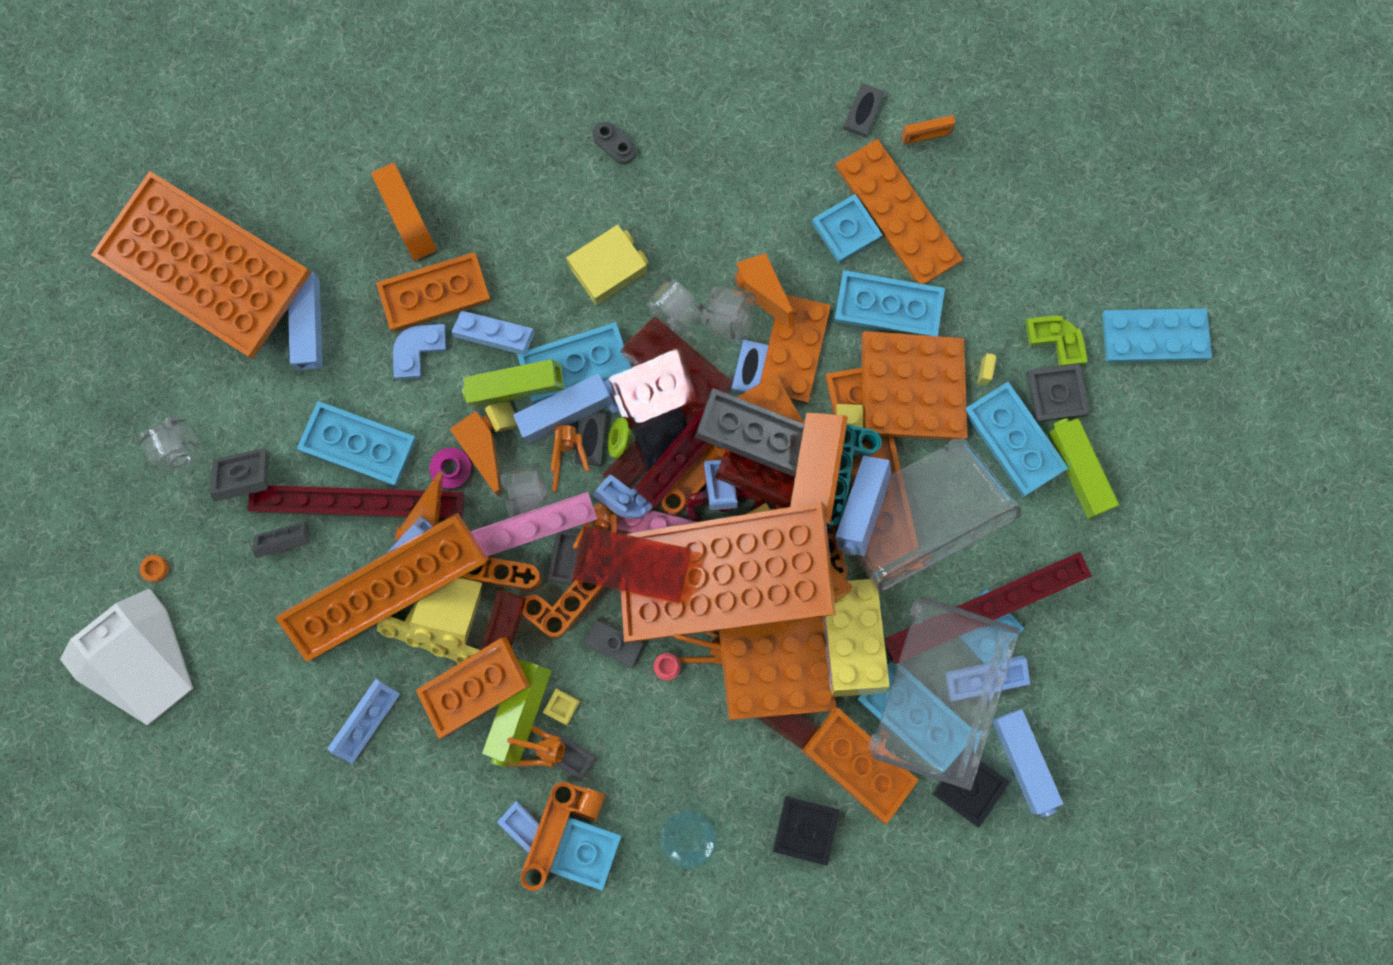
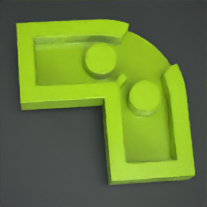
[1025,315,1088,366]

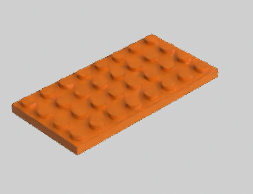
[91,171,312,359]
[617,502,836,643]

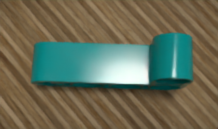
[827,424,882,531]

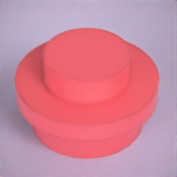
[654,653,681,680]

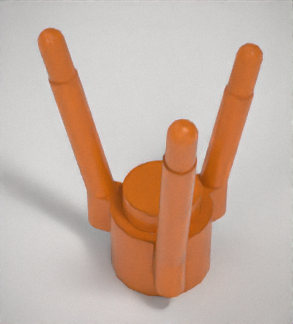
[551,425,590,493]
[573,504,619,569]
[674,631,722,665]
[507,725,565,768]

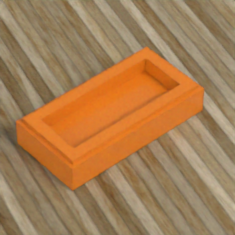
[901,115,956,145]

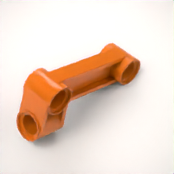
[661,444,759,516]
[520,782,606,891]

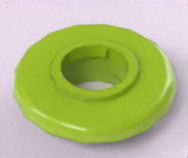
[608,417,631,459]

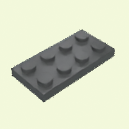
[695,388,804,477]

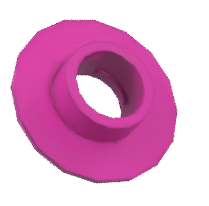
[430,448,471,488]

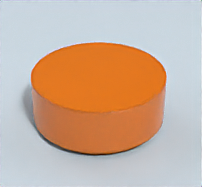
[140,555,169,582]

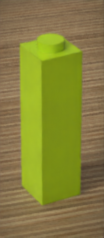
[462,359,565,407]
[1048,418,1119,519]
[482,659,552,768]

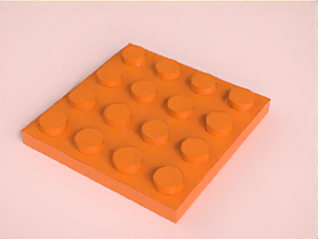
[861,331,968,441]
[719,617,836,721]

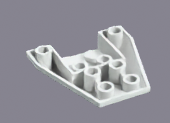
[60,589,193,725]

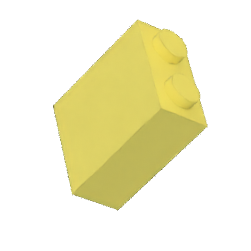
[566,225,648,306]
[410,577,482,651]

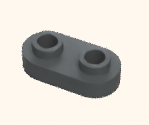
[593,122,636,164]

